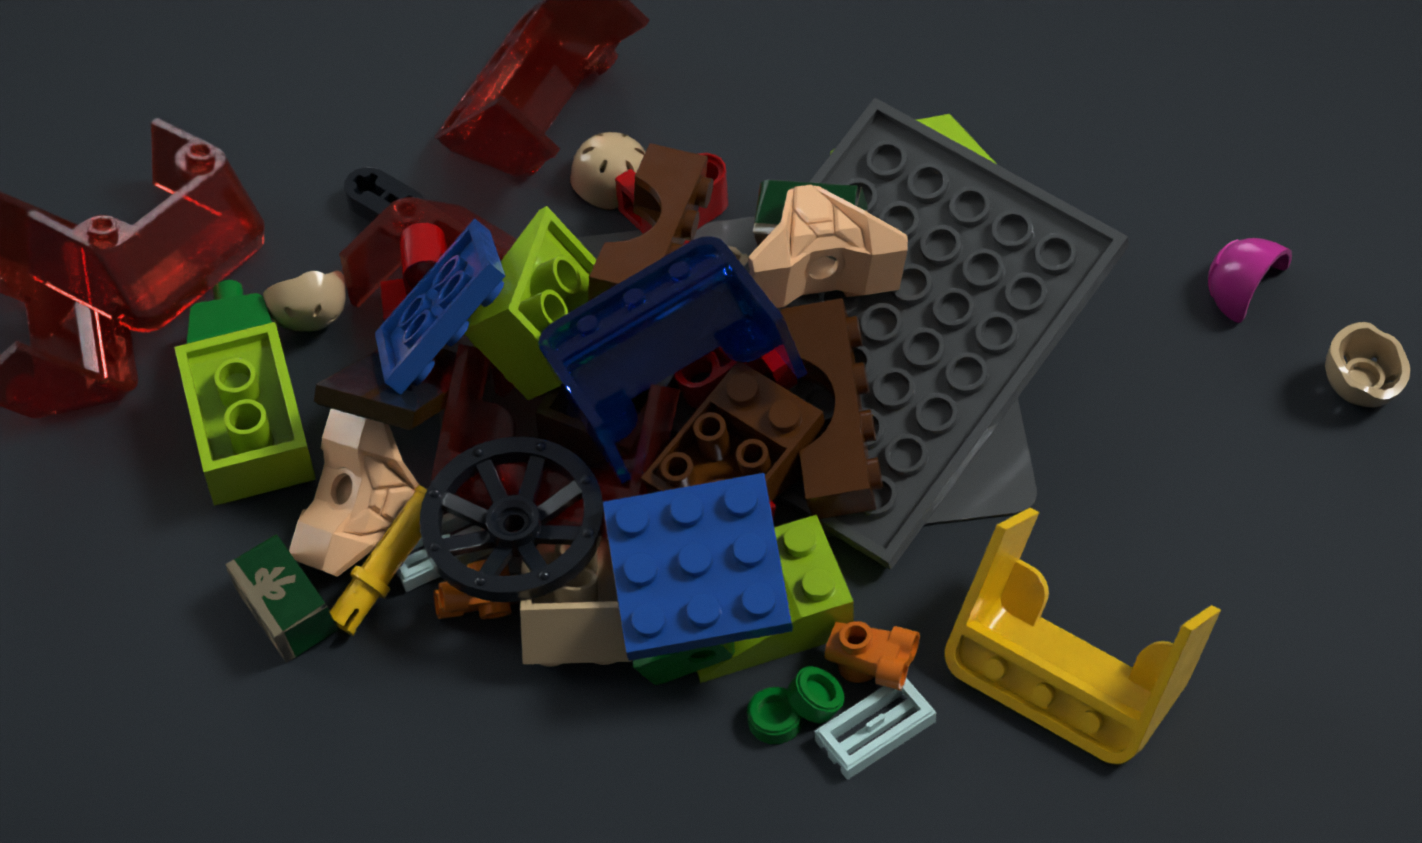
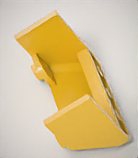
[945,508,1221,764]

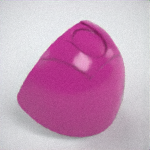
[1208,238,1292,323]

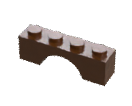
[588,143,713,328]
[780,298,883,519]

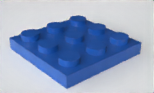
[375,218,505,395]
[603,473,793,661]

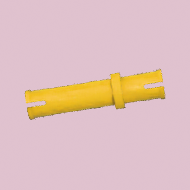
[330,485,427,636]

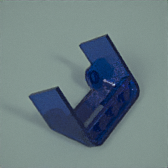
[538,236,807,484]

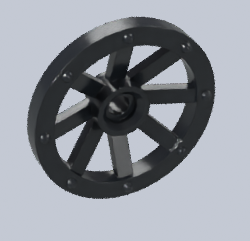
[420,436,605,602]

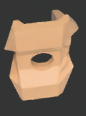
[741,185,908,312]
[289,409,419,577]

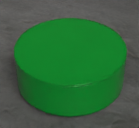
[787,667,844,723]
[747,687,803,744]

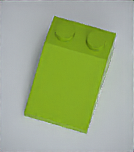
[464,206,597,400]
[174,322,316,506]
[696,514,854,683]

